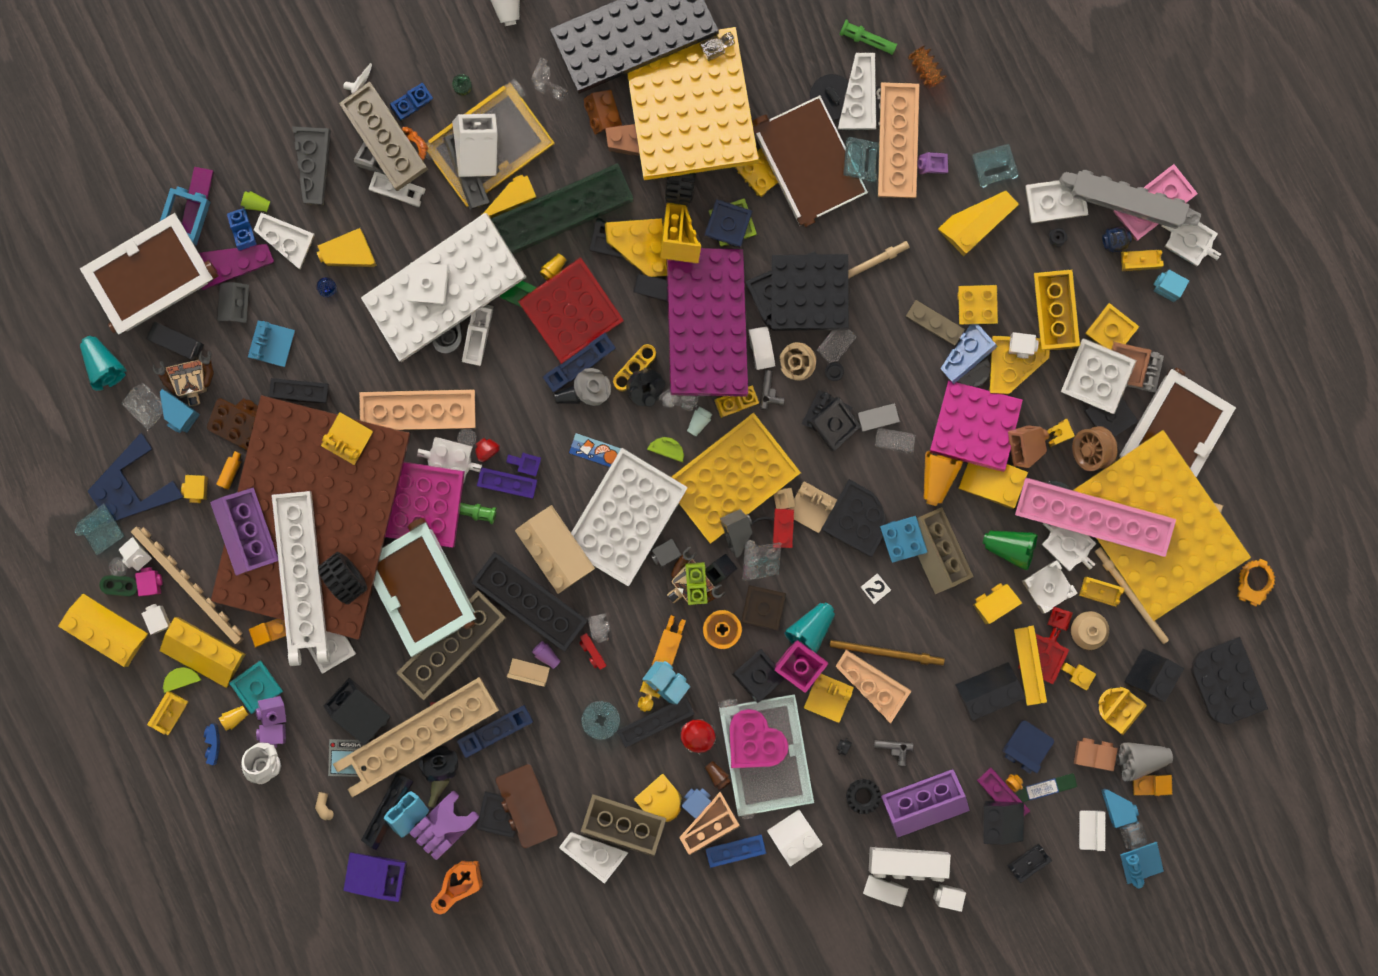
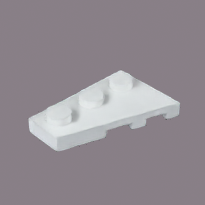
[559,832,628,884]

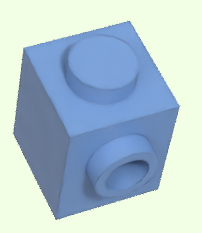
[682,788,711,819]

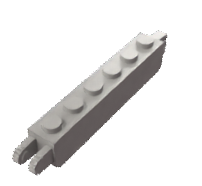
[1059,170,1201,229]

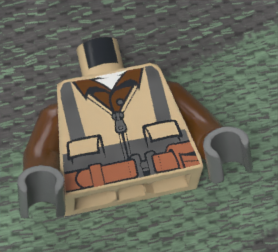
[153,351,214,406]
[667,547,726,605]

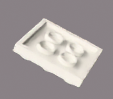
[1061,338,1137,414]

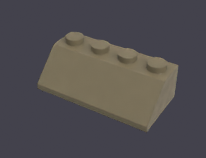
[917,507,974,594]
[580,795,666,857]

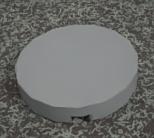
[574,368,611,406]

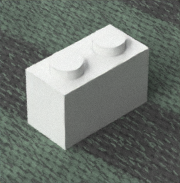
[933,884,966,912]

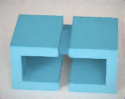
[1153,270,1189,302]
[642,661,690,704]

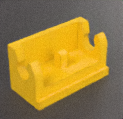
[1121,250,1164,271]
[1047,419,1075,447]
[1079,577,1124,607]
[147,691,188,735]

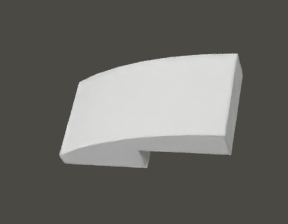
[748,326,775,370]
[863,875,908,907]

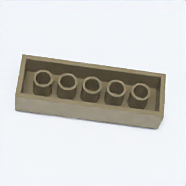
[397,590,507,700]

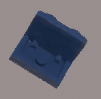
[1002,720,1054,774]

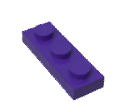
[477,467,538,499]

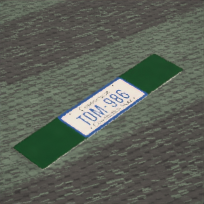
[1014,773,1077,802]

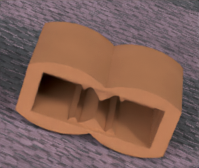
[1074,738,1118,771]

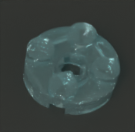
[581,701,620,740]

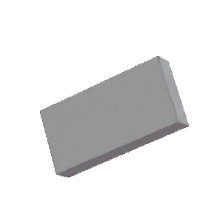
[857,403,900,432]

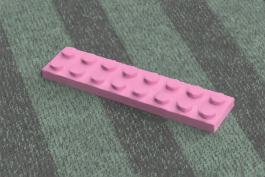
[1015,478,1176,557]

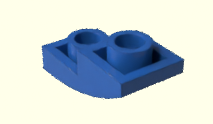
[390,83,433,121]
[227,208,257,251]
[203,723,220,765]

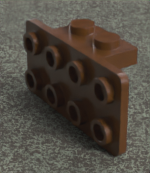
[207,398,258,450]
[495,764,558,848]

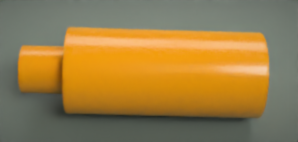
[216,451,241,490]

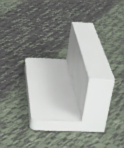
[1079,811,1105,851]

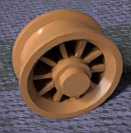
[1072,426,1118,471]

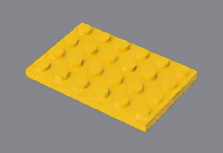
[672,413,801,544]

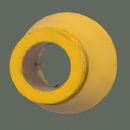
[540,253,567,280]
[218,705,248,731]

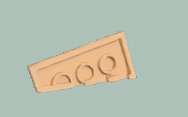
[836,650,911,724]

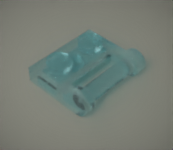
[844,137,879,182]
[972,144,1018,188]

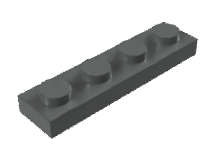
[443,134,489,210]

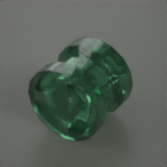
[452,74,472,96]

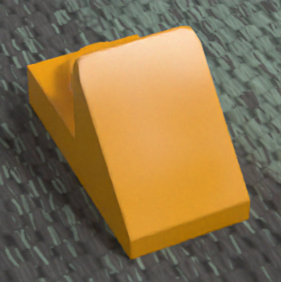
[249,618,286,647]
[1133,775,1172,796]

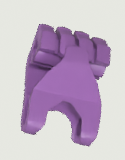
[409,791,479,860]

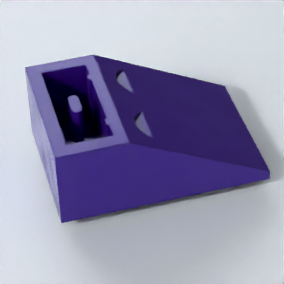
[344,852,407,902]

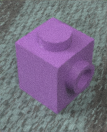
[255,696,286,727]
[256,724,286,748]

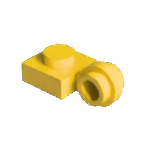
[638,681,660,712]

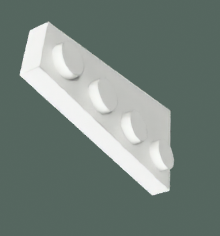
[837,53,876,130]

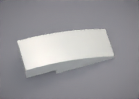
[462,305,494,366]

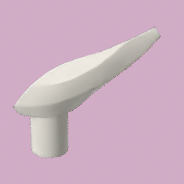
[344,63,372,94]

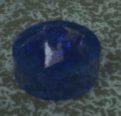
[316,277,337,297]

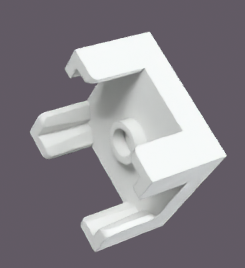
[1022,560,1077,614]

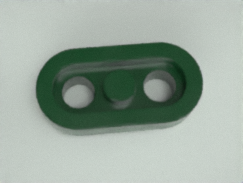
[99,575,138,596]

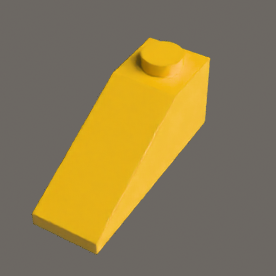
[483,175,537,219]

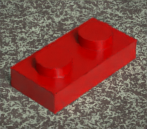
[773,509,794,548]
[579,633,607,670]

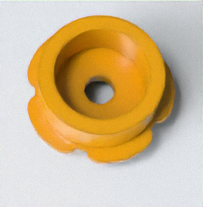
[1006,774,1023,792]

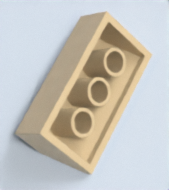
[515,505,595,594]

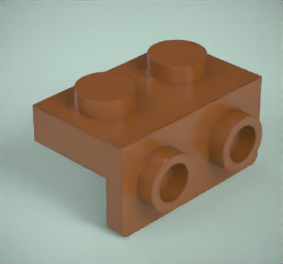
[584,90,622,134]

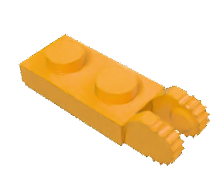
[652,615,686,666]

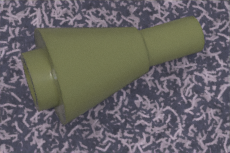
[428,778,450,808]

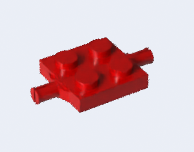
[1018,628,1069,684]

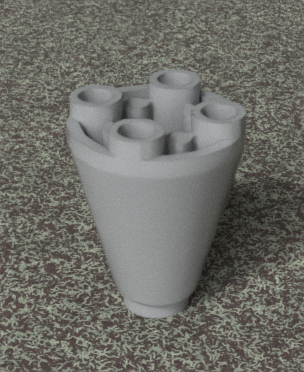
[1116,743,1173,781]

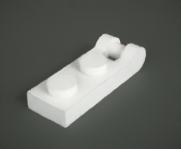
[369,171,426,207]

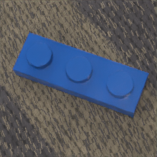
[705,834,766,868]

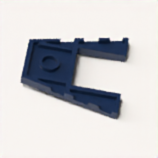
[88,433,184,523]

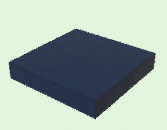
[704,199,753,248]

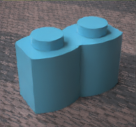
[384,791,429,837]

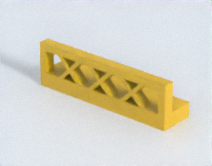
[1014,625,1047,706]

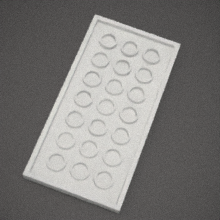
[361,213,526,362]

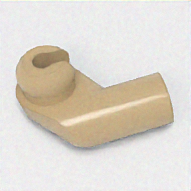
[315,792,334,820]

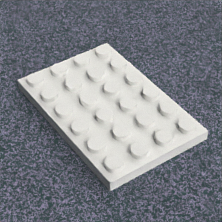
[571,448,688,587]

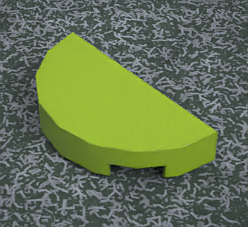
[647,437,684,463]
[163,667,201,693]

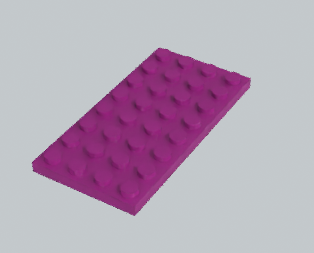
[667,248,748,397]

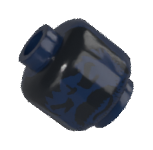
[1102,226,1132,253]

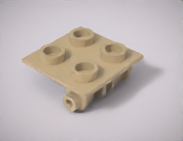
[789,481,837,533]

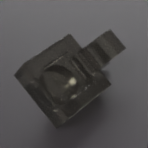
[700,31,735,61]

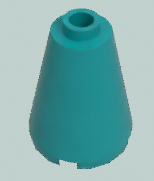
[80,336,127,391]
[784,603,835,654]

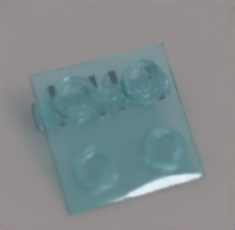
[75,504,124,555]

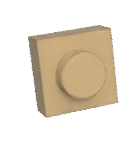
[774,488,795,509]

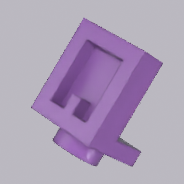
[917,152,948,175]

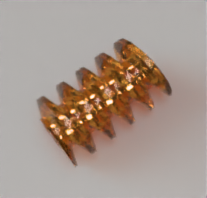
[908,45,947,88]

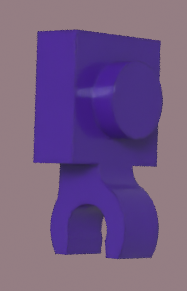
[506,453,541,477]

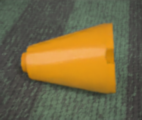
[923,451,963,506]

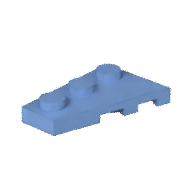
[940,324,998,384]

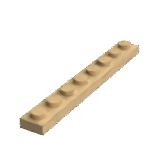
[131,527,243,644]

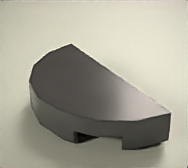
[957,358,990,387]

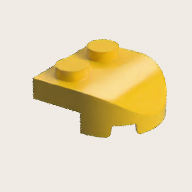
[1098,687,1147,735]
[634,774,682,822]

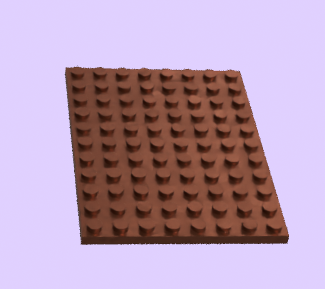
[211,395,411,640]

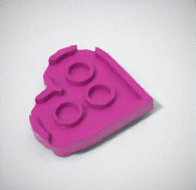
[729,709,789,768]

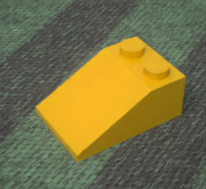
[958,463,1028,509]

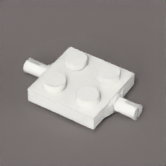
[1161,222,1221,267]
[417,437,482,484]
[1041,523,1096,571]

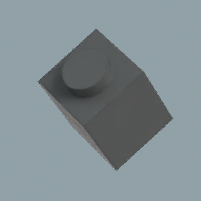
[651,539,682,567]

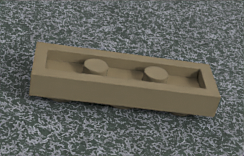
[906,300,965,346]

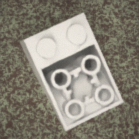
[452,114,497,177]

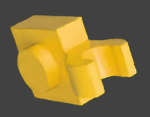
[1061,662,1096,691]

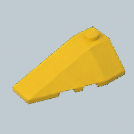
[938,191,1019,256]

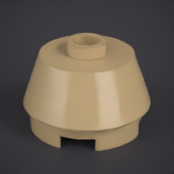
[780,342,817,380]
[1071,611,1109,650]

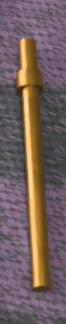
[829,640,945,666]

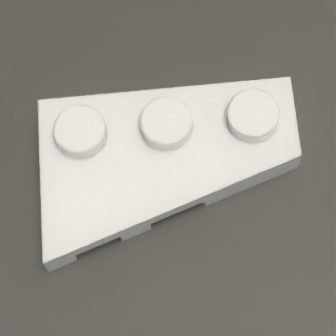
[254,213,315,270]

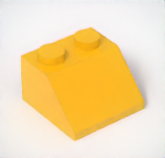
[973,583,1022,624]

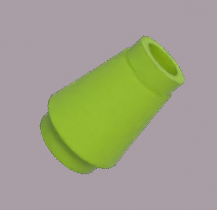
[240,191,270,212]

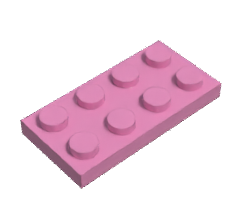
[1113,164,1198,241]

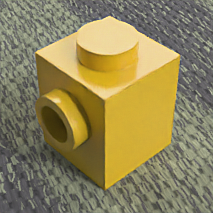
[181,475,208,503]

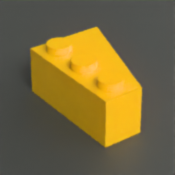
[660,203,701,263]

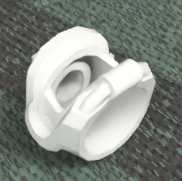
[241,742,281,784]

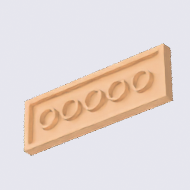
[878,83,919,198]
[359,390,476,430]

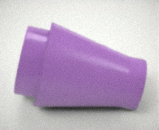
[532,641,561,669]

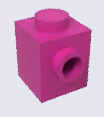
[135,567,163,596]

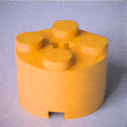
[703,610,742,649]

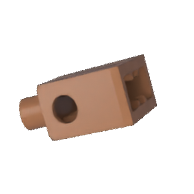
[1008,425,1049,468]

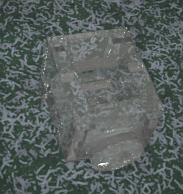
[588,613,611,643]

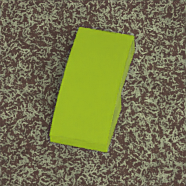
[685,562,708,605]

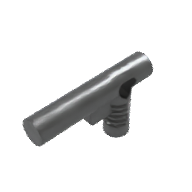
[760,370,784,409]
[874,740,913,766]

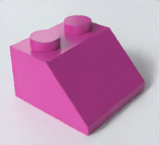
[775,640,828,693]

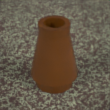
[705,761,732,790]

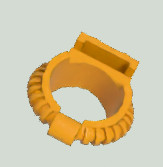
[1237,559,1275,606]

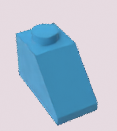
[1101,789,1139,828]

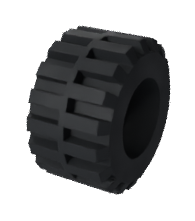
[665,173,696,206]
[318,552,367,605]

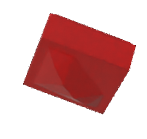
[1047,607,1073,631]

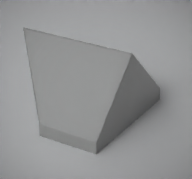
[354,142,385,175]

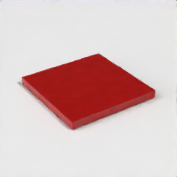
[518,257,624,364]

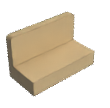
[507,658,550,687]

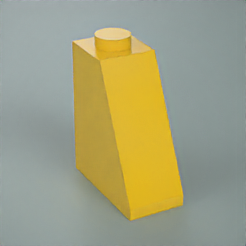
[317,228,377,267]

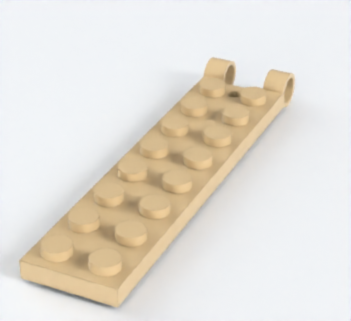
[333,677,499,797]

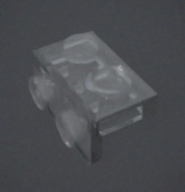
[121,383,163,430]

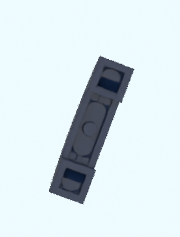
[543,333,616,392]
[457,705,534,758]

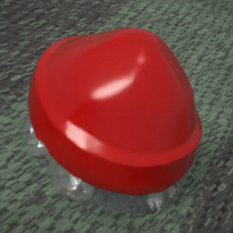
[680,719,716,755]

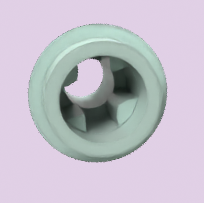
[687,407,712,436]

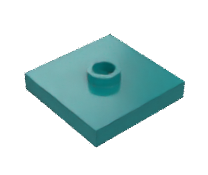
[229,660,284,714]

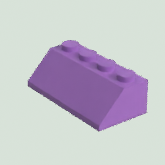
[210,488,279,575]
[881,769,970,838]

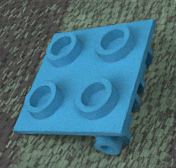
[248,320,295,367]
[880,516,928,563]
[1120,842,1164,889]

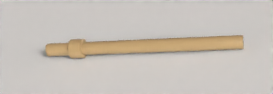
[848,241,910,278]
[1095,547,1169,644]

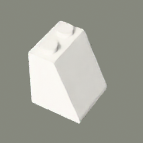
[767,809,823,866]

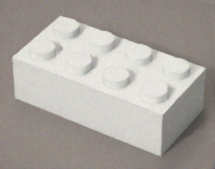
[869,847,950,882]

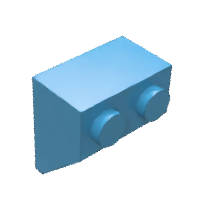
[160,389,200,433]

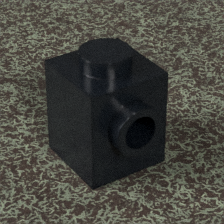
[705,554,738,587]

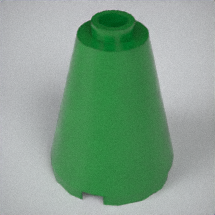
[982,530,1038,570]

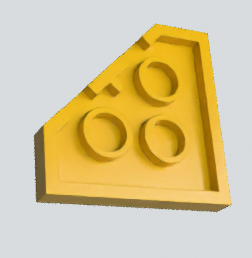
[605,218,667,277]
[989,336,1050,395]

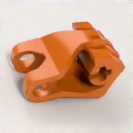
[431,861,483,915]

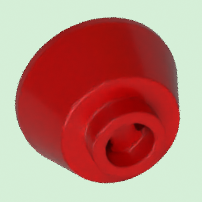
[475,438,500,462]

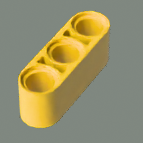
[613,344,656,392]

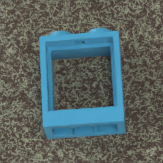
[160,187,210,246]

